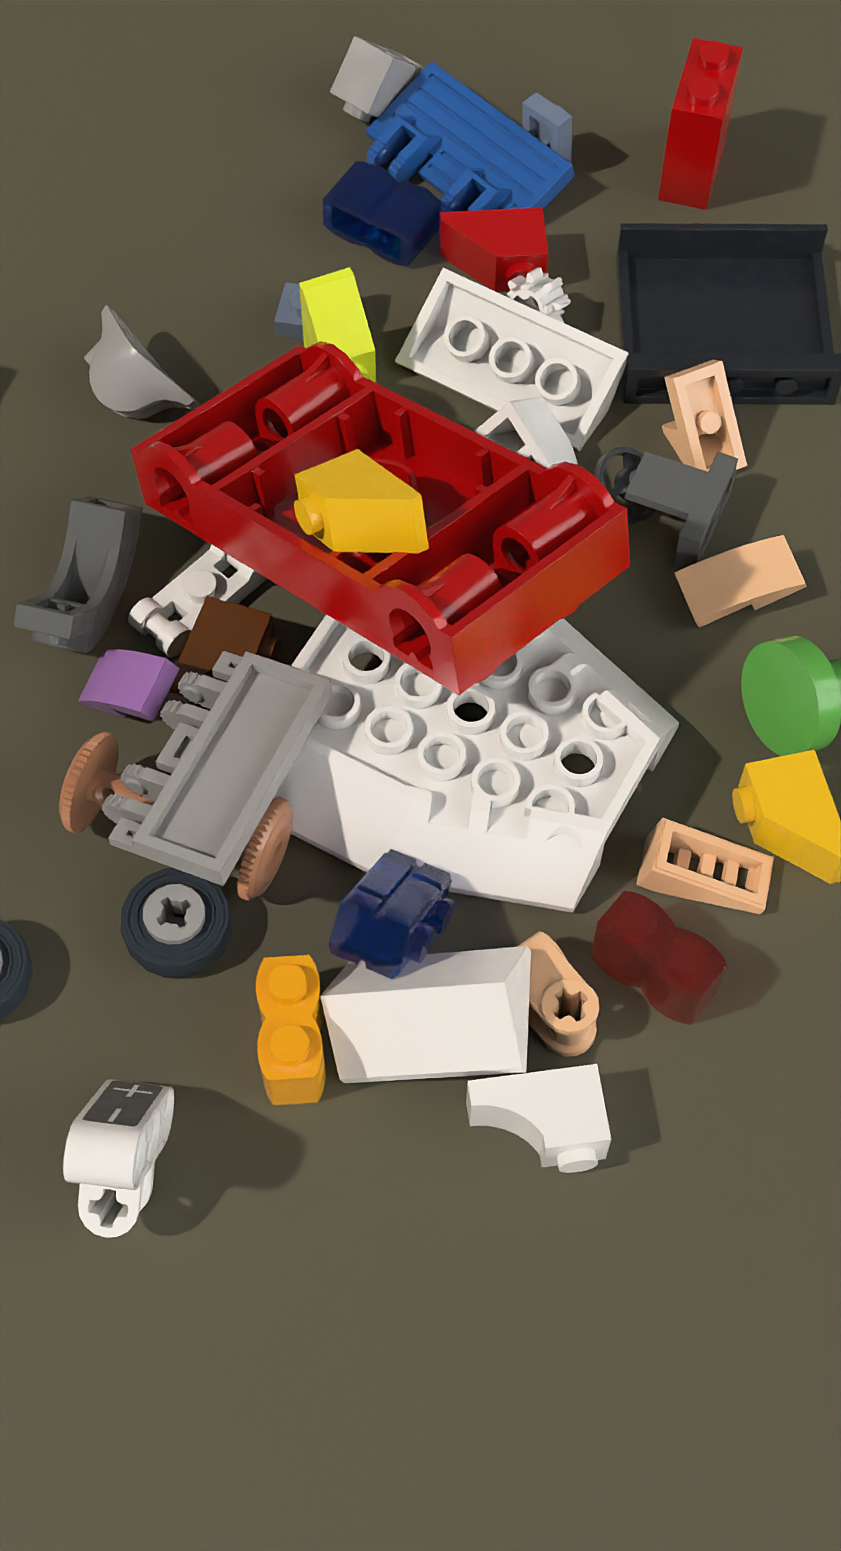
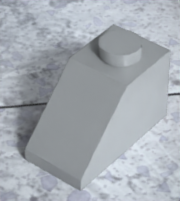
[330,36,426,123]

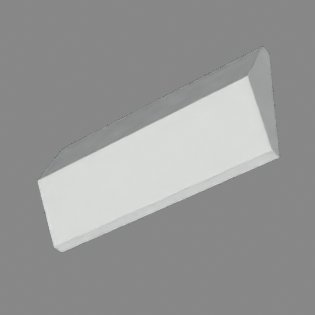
[395,268,629,451]

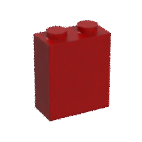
[658,37,743,210]

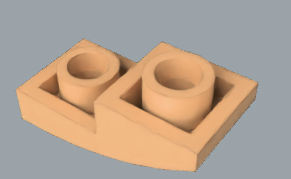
[674,535,807,628]

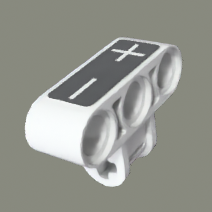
[63,1079,174,1238]

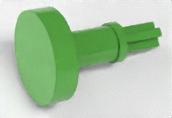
[741,635,841,756]

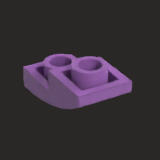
[78,649,179,722]

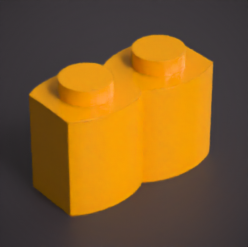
[256,955,326,1105]

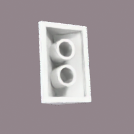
[320,946,531,1083]

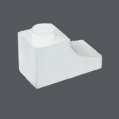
[466,1064,611,1173]

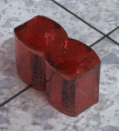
[591,890,727,1025]

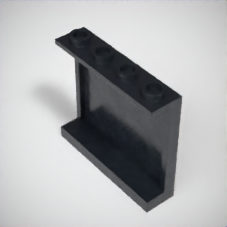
[616,223,841,405]

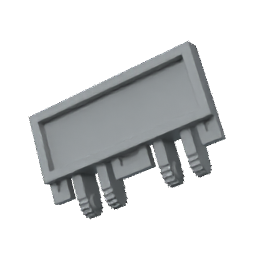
[102,651,332,886]

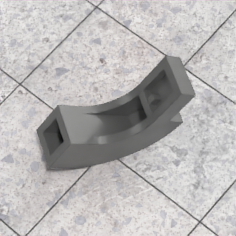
[13,496,143,653]

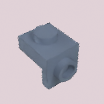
[522,92,572,163]

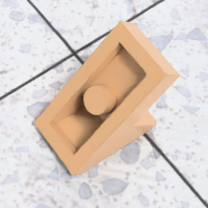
[662,360,747,472]

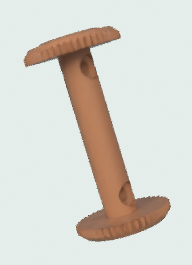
[59,732,293,901]

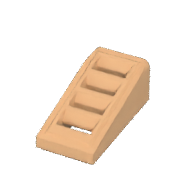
[636,818,774,914]

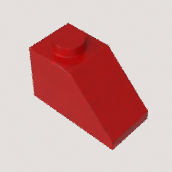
[440,207,548,292]

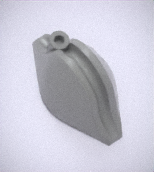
[83,305,201,419]

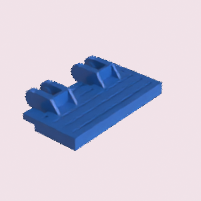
[365,61,575,218]

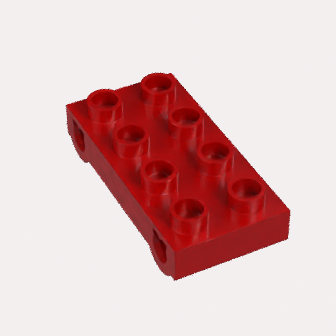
[130,341,630,696]

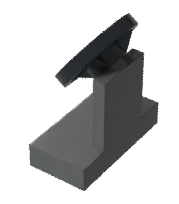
[594,447,738,570]

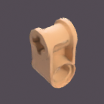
[517,931,599,1057]

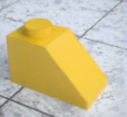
[294,449,429,553]
[732,750,841,884]

